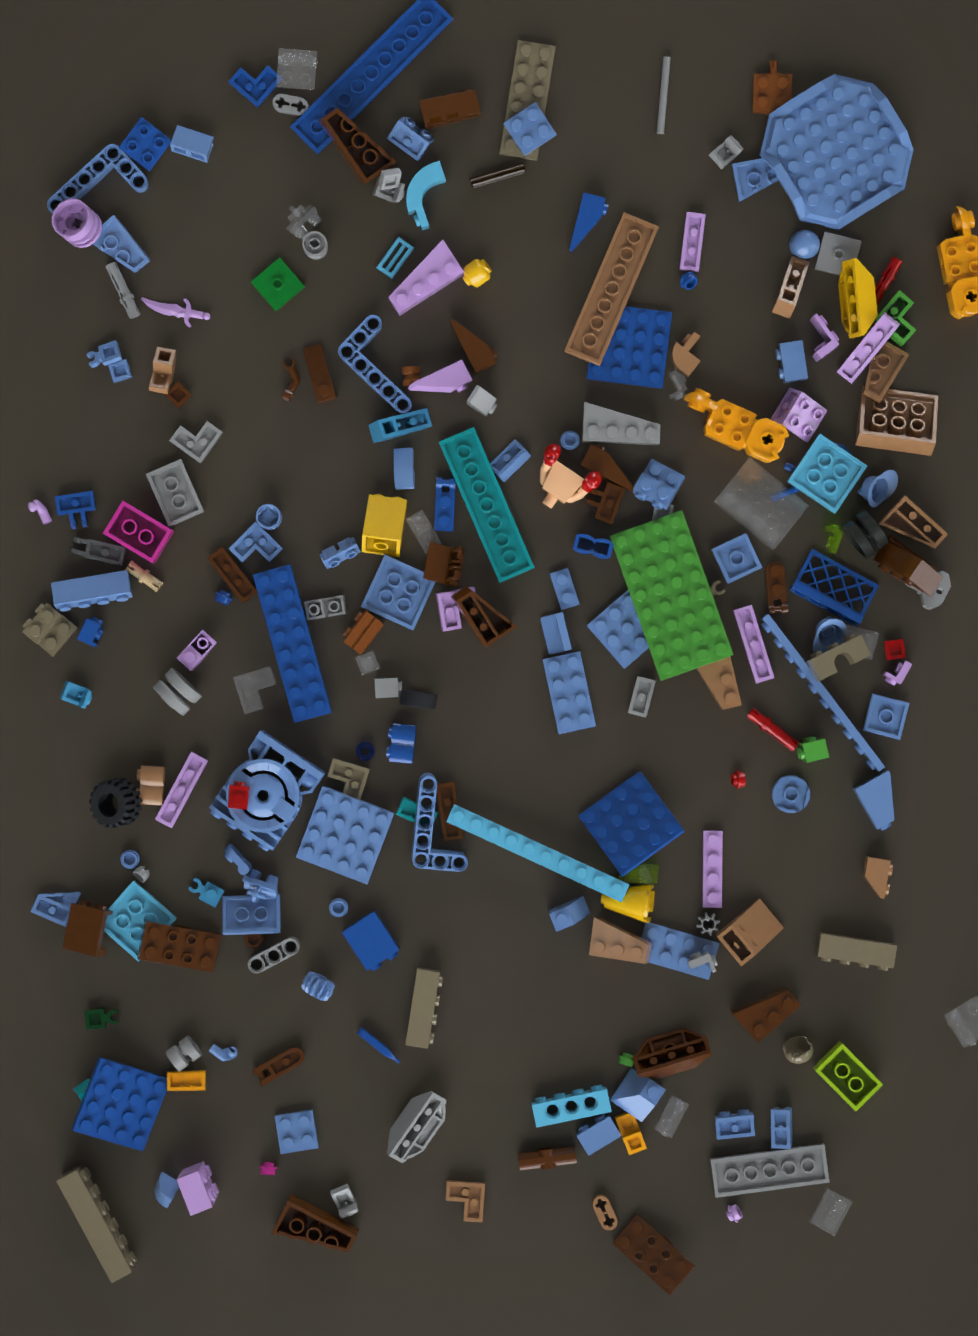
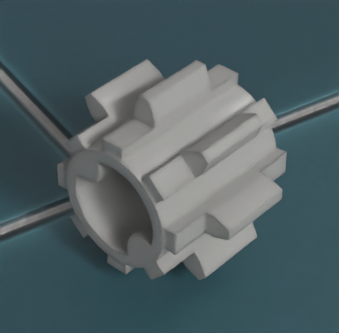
[696,912,720,936]

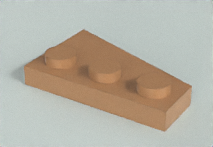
[863,341,909,403]

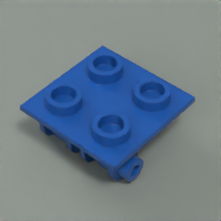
[119,117,172,172]

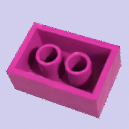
[103,501,175,564]

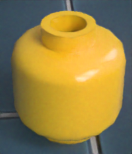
[462,259,492,288]

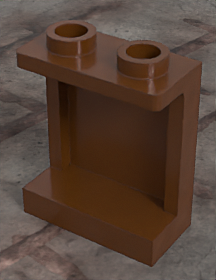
[63,900,113,957]

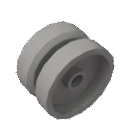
[153,667,202,716]

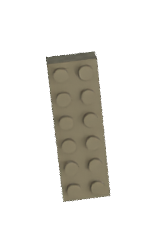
[56,1164,137,1283]

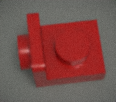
[228,781,250,810]

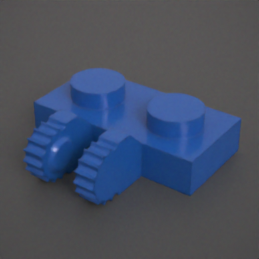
[55,491,96,529]

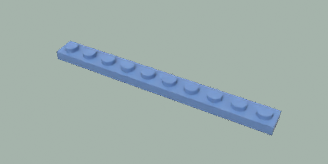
[761,614,885,771]

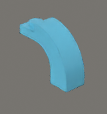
[406,161,446,231]

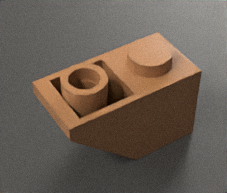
[862,856,893,899]

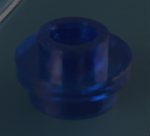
[356,742,375,761]

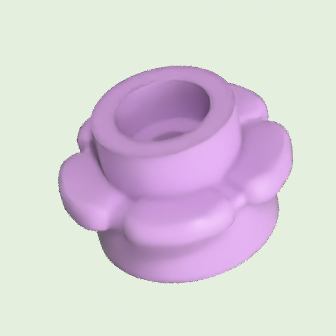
[726,1204,743,1223]

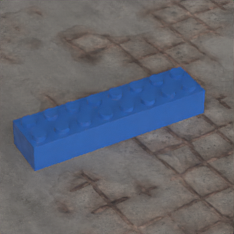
[253,564,332,723]

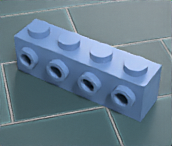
[51,570,133,611]

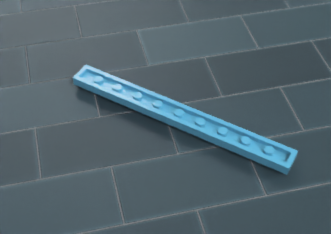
[446,804,630,902]

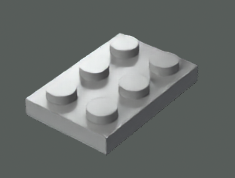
[146,459,205,527]

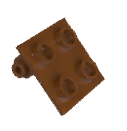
[423,542,465,588]

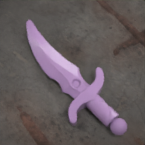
[141,297,210,328]

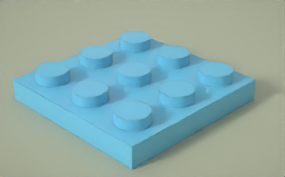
[787,434,867,514]
[104,880,177,962]

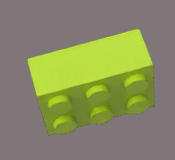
[813,1041,883,1111]

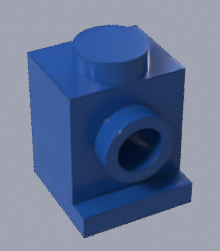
[77,617,104,647]

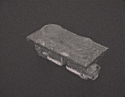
[655,1095,689,1138]

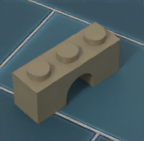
[806,633,871,682]

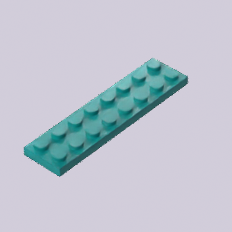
[439,427,535,583]

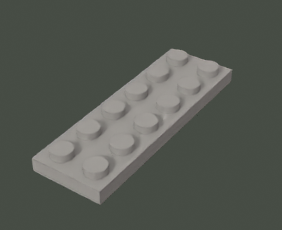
[710,1143,830,1198]

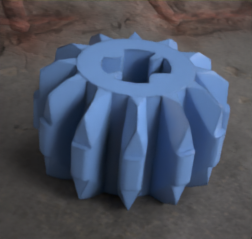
[301,972,335,1001]

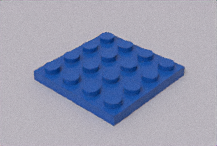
[586,306,672,389]
[578,771,685,877]
[71,1057,167,1151]

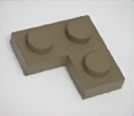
[328,758,370,800]

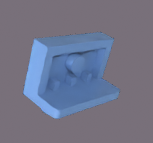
[714,1109,755,1140]

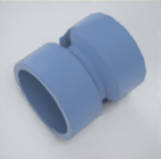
[256,504,283,530]

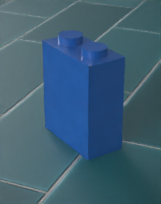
[342,910,400,971]

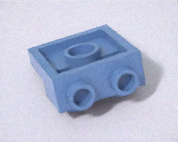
[633,459,685,511]

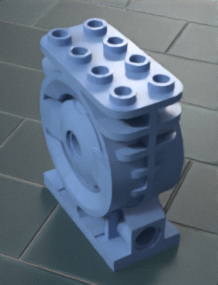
[209,730,326,851]

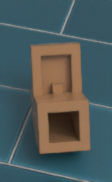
[671,332,700,378]
[149,347,176,394]

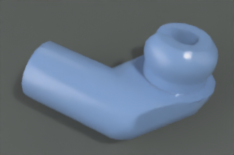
[209,1044,238,1061]

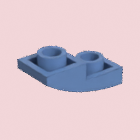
[394,448,415,490]

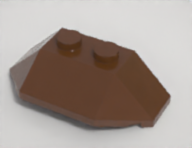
[633,1028,712,1079]

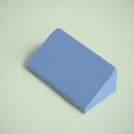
[490,439,531,482]

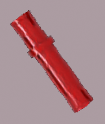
[875,257,903,306]
[746,707,799,751]

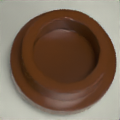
[244,934,264,949]

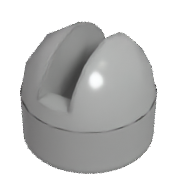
[133,866,150,883]

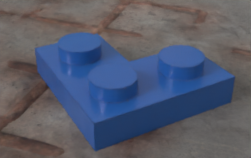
[228,65,283,108]

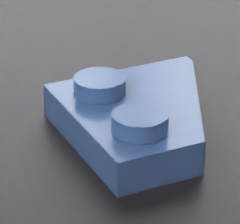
[30,892,81,927]

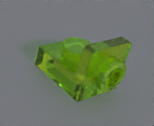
[823,524,844,554]

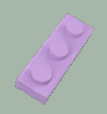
[679,212,706,272]

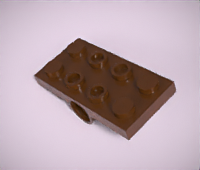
[137,921,221,973]
[612,1214,695,1296]

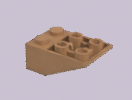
[715,898,784,966]

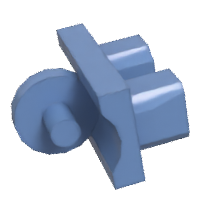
[242,869,278,903]

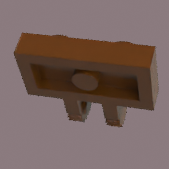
[584,482,625,525]

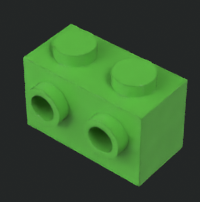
[796,736,829,763]

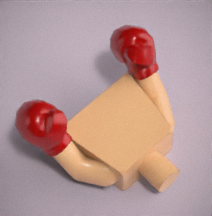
[540,444,602,509]

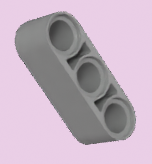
[248,937,300,973]

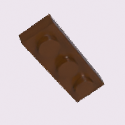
[207,547,258,604]
[437,782,463,842]

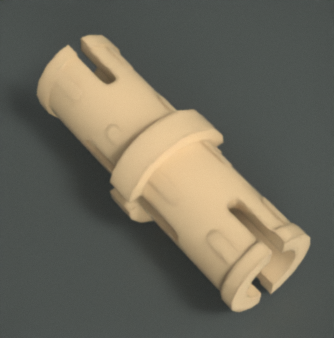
[125,561,164,592]

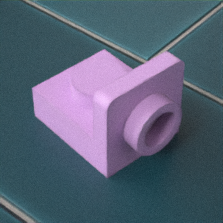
[882,660,912,686]

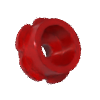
[731,770,746,789]

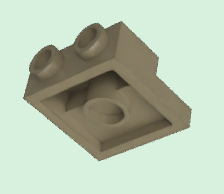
[22,603,78,657]

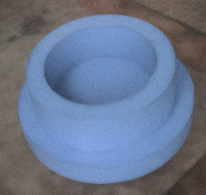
[560,431,580,450]
[120,849,140,869]
[329,898,348,917]

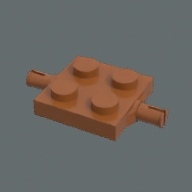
[753,61,792,116]

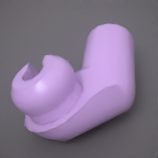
[28,500,52,524]

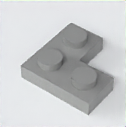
[169,421,223,463]

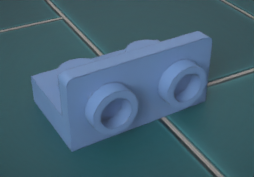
[387,117,434,161]

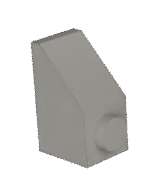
[467,385,498,417]

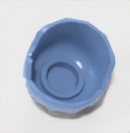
[789,230,820,259]

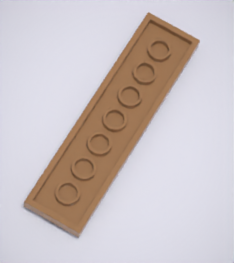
[564,212,659,366]

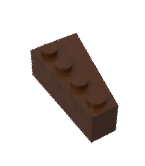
[318,108,397,185]
[271,1194,359,1252]

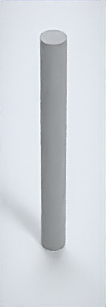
[656,56,671,134]

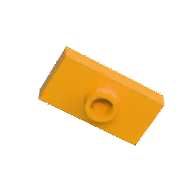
[167,1070,206,1091]

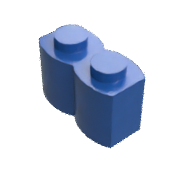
[572,534,614,559]
[386,723,417,764]

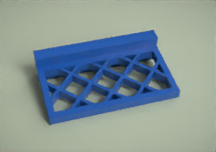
[789,549,879,627]

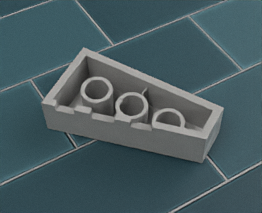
[582,402,661,445]

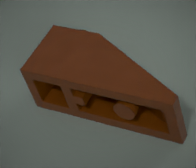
[450,319,498,374]
[303,344,337,404]
[580,443,634,492]

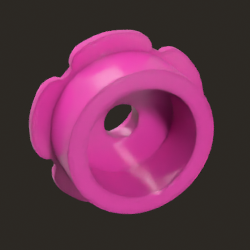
[259,1162,278,1175]

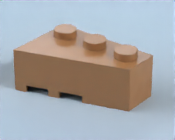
[696,657,742,710]

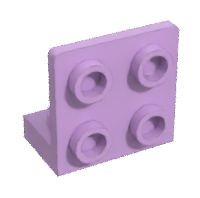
[810,313,839,362]
[770,387,827,442]

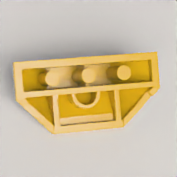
[838,258,878,338]

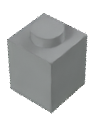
[375,678,402,698]

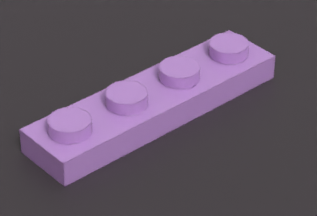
[837,313,900,384]
[733,605,774,684]
[155,752,208,828]
[702,830,723,908]

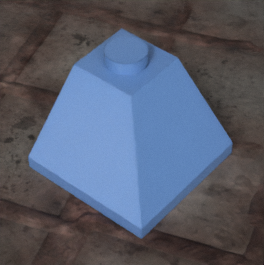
[610,1068,666,1122]

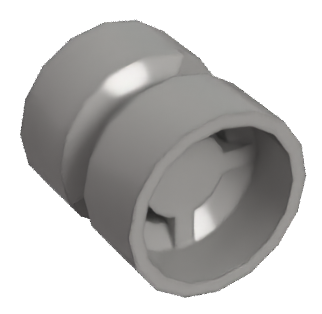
[302,231,328,260]
[166,1035,202,1071]

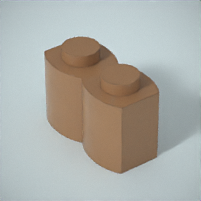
[136,765,165,805]

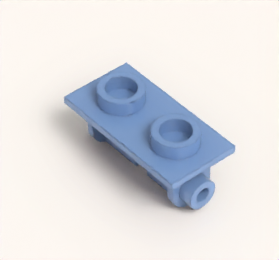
[319,537,361,569]

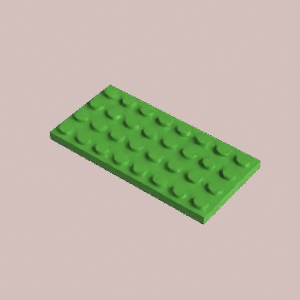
[610,510,734,681]

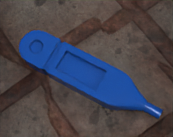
[357,1027,401,1064]

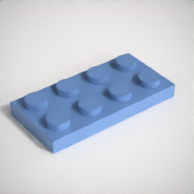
[542,651,596,734]
[641,922,720,980]

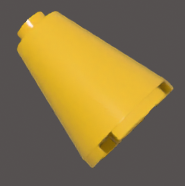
[601,884,655,923]

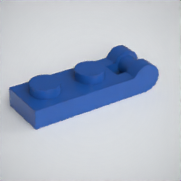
[434,477,456,532]

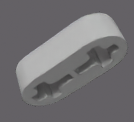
[273,94,309,116]

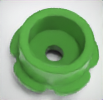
[618,1052,634,1067]

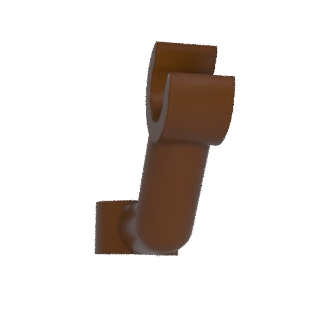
[282,357,300,402]

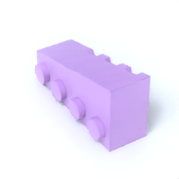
[389,240,464,316]

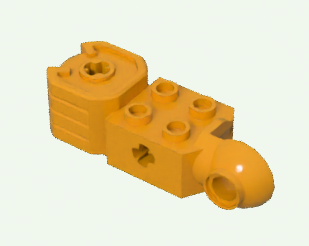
[937,206,978,320]
[683,388,789,463]

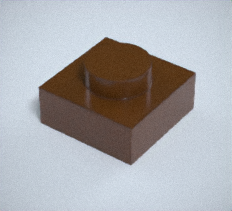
[165,382,192,409]

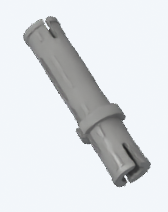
[105,262,141,319]

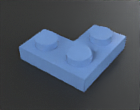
[229,522,283,562]

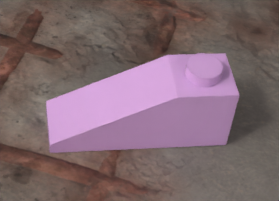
[408,360,472,393]

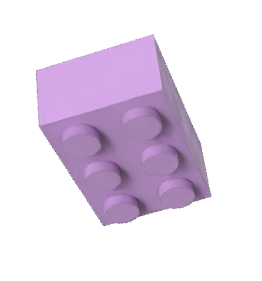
[176,1161,219,1216]

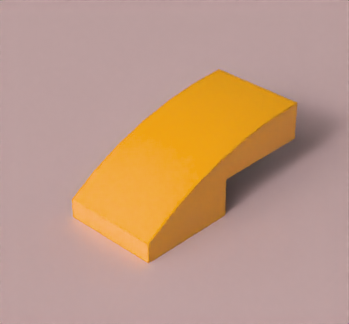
[614,1112,647,1155]

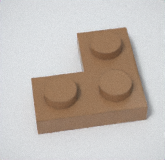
[446,1180,485,1222]

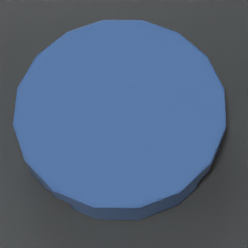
[772,775,810,813]

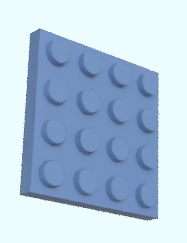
[296,786,394,884]

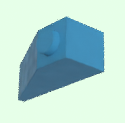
[368,408,432,443]

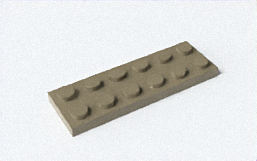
[499,40,556,161]

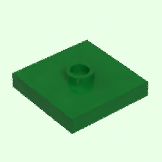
[251,257,305,312]

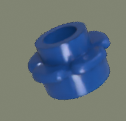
[680,272,698,290]
[214,590,233,606]

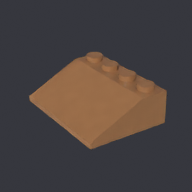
[855,385,938,456]

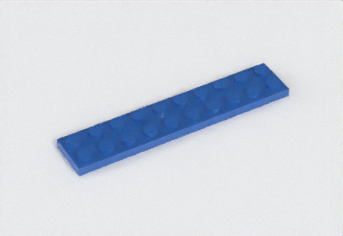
[290,0,453,155]

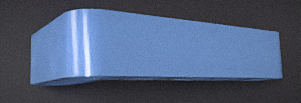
[47,144,149,214]
[338,315,412,414]
[411,773,468,872]

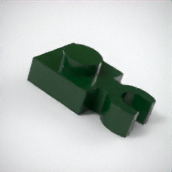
[84,1008,120,1030]

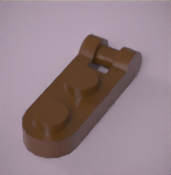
[765,561,788,615]
[252,1047,304,1087]

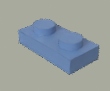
[550,568,580,610]

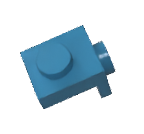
[59,680,92,709]

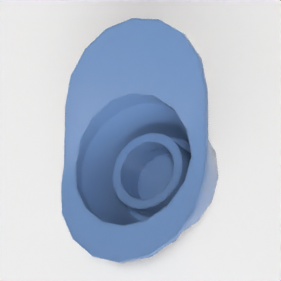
[858,470,898,507]
[813,616,846,653]

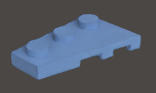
[732,158,779,202]
[93,215,151,273]

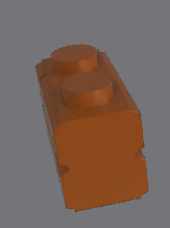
[342,610,384,655]

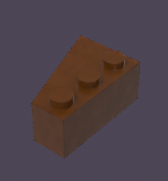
[419,88,481,130]

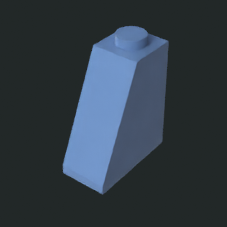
[853,770,894,830]
[548,896,591,932]

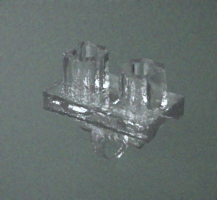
[286,204,321,239]

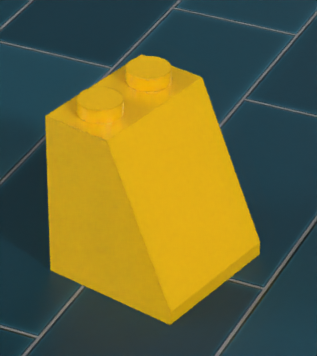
[362,494,407,557]

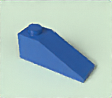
[569,193,608,252]

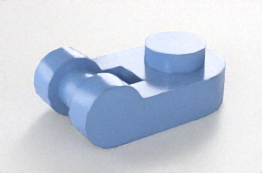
[224,844,252,875]

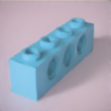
[531,1085,612,1128]

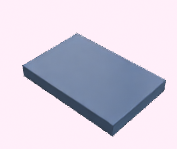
[222,894,281,935]

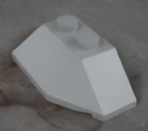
[387,1091,446,1163]

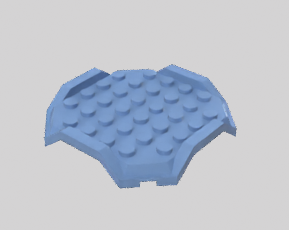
[759,74,914,230]

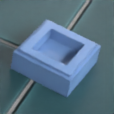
[108,359,133,383]

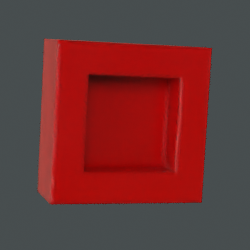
[883,639,906,660]

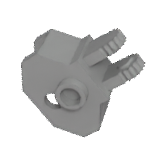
[904,571,951,610]

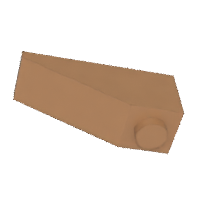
[772,256,810,319]

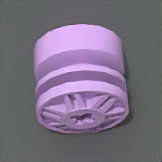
[52,198,102,248]

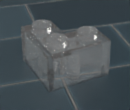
[233,666,277,714]

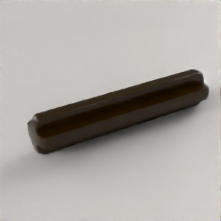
[470,163,526,188]

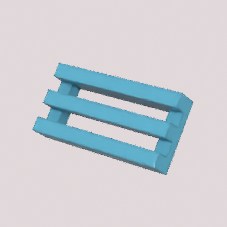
[376,236,414,279]

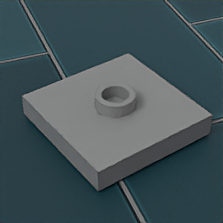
[814,231,862,276]

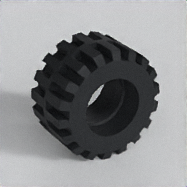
[89,778,142,828]

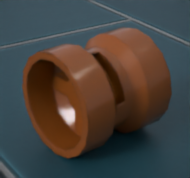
[402,366,421,387]

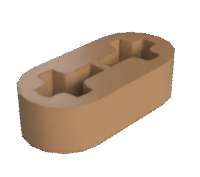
[592,1194,618,1230]

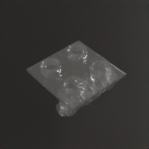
[276,48,317,90]
[944,995,978,1048]

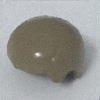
[783,1036,813,1064]

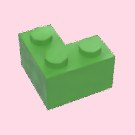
[873,290,916,347]

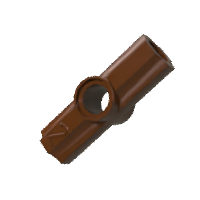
[518,1146,577,1171]

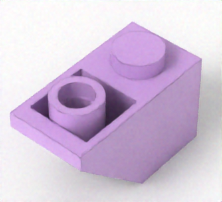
[177,630,217,671]

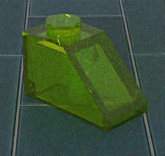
[619,863,659,884]

